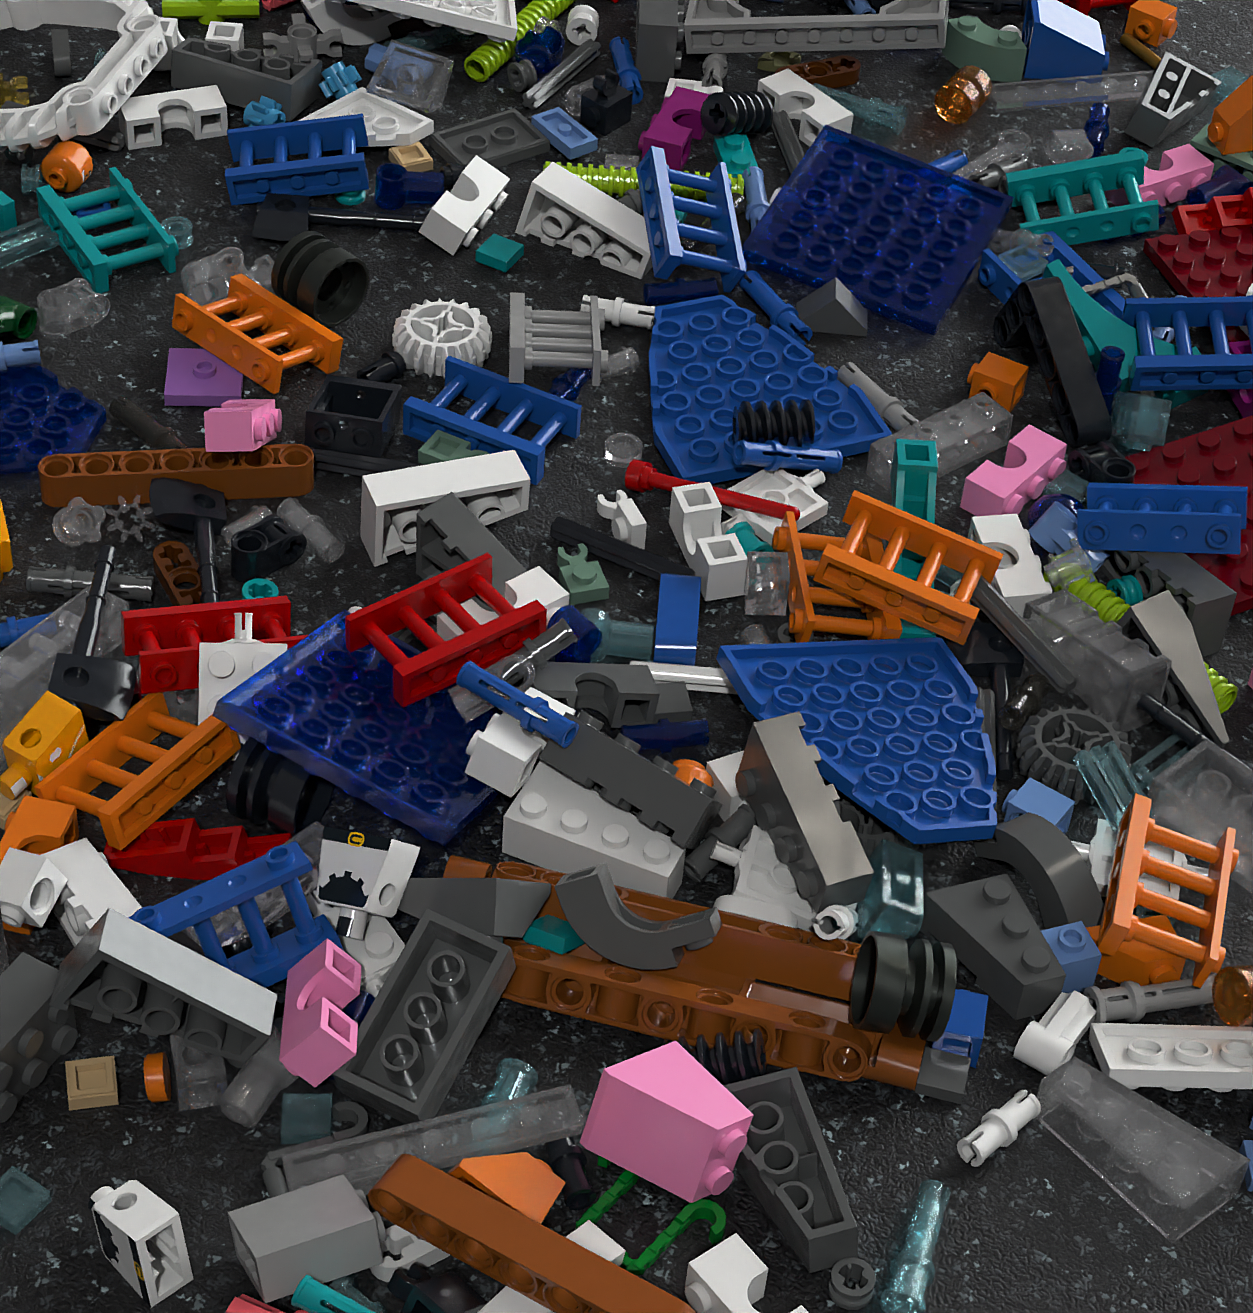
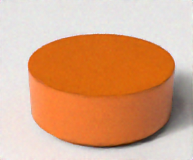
[144,1052,171,1103]

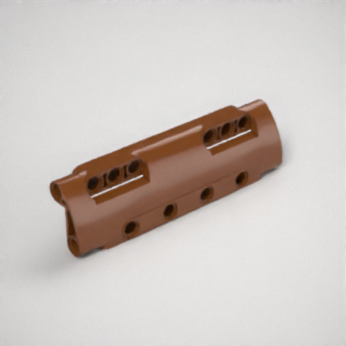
[443,855,926,1091]

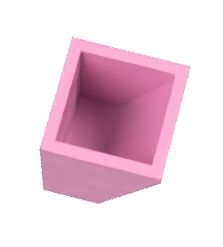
[580,1041,754,1203]

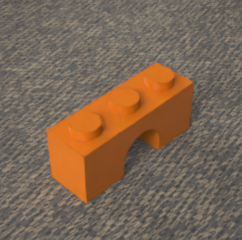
[0,795,79,935]

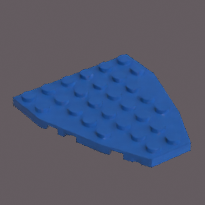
[648,295,893,484]
[716,637,997,844]

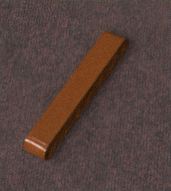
[38,444,315,507]
[368,1154,696,1313]

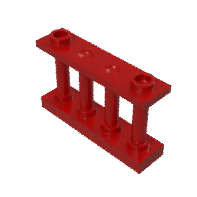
[345,552,547,708]
[121,596,311,694]

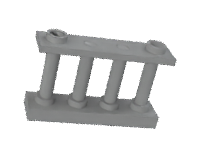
[509,292,608,386]

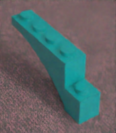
[1042,259,1208,409]
[886,439,938,639]

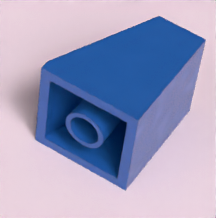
[1021,0,1109,83]

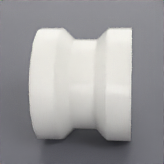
[566,5,599,46]

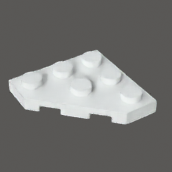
[298,87,434,147]

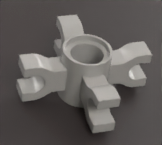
[262,13,342,64]

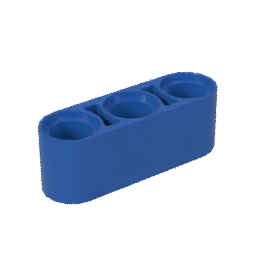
[653,573,701,666]

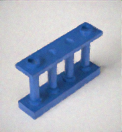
[225,114,369,205]
[636,146,747,293]
[978,230,1125,319]
[1121,295,1253,391]
[403,356,582,485]
[1077,483,1248,554]
[128,840,344,988]

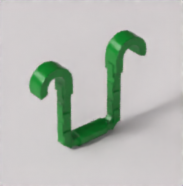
[575,1155,726,1276]

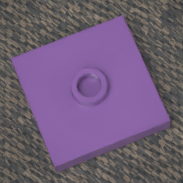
[164,348,244,407]

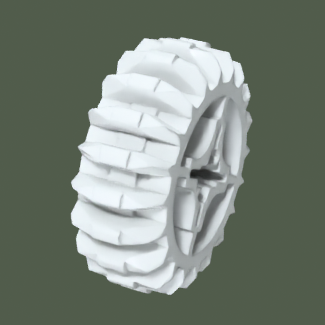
[392,298,492,379]

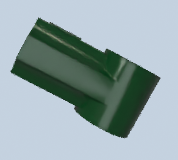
[0,296,38,339]

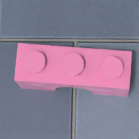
[1105,144,1214,208]
[204,399,282,452]
[960,424,1067,516]
[279,938,362,1087]

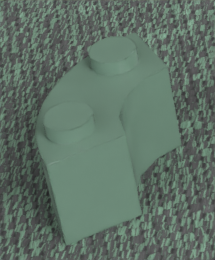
[942,16,1027,82]

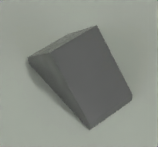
[796,277,868,337]

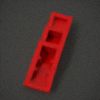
[1172,187,1253,235]
[103,818,294,880]

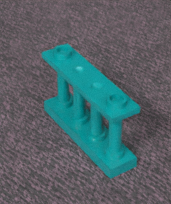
[1005,150,1159,253]
[36,167,179,295]

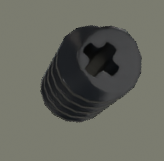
[701,91,773,135]
[732,399,815,447]
[663,1028,767,1086]

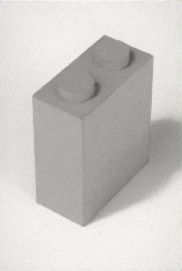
[227,1174,386,1303]

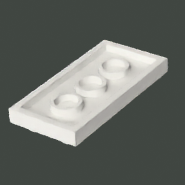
[1089,1023,1253,1092]

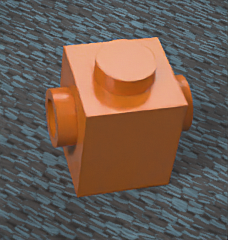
[1125,0,1178,47]
[967,352,1029,415]

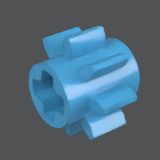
[319,61,362,100]
[243,96,286,127]

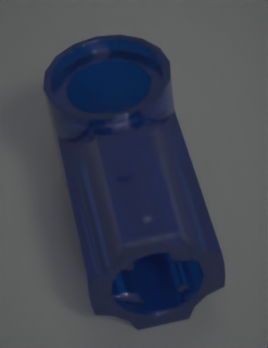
[374,163,444,210]
[1186,165,1253,205]
[547,605,603,663]

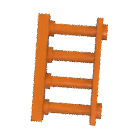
[172,273,343,394]
[813,490,1004,645]
[773,511,903,643]
[34,692,241,850]
[1097,793,1239,988]

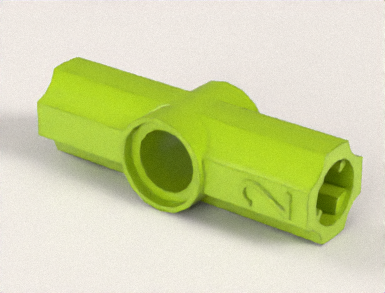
[162,0,260,25]

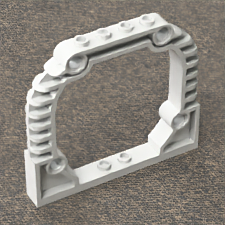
[0,0,168,152]

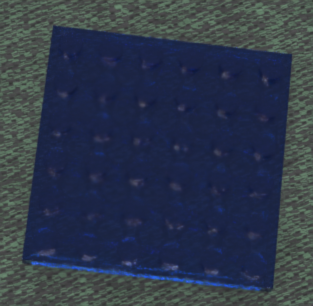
[742,125,1014,336]
[212,610,509,846]

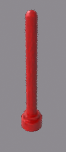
[625,459,800,521]

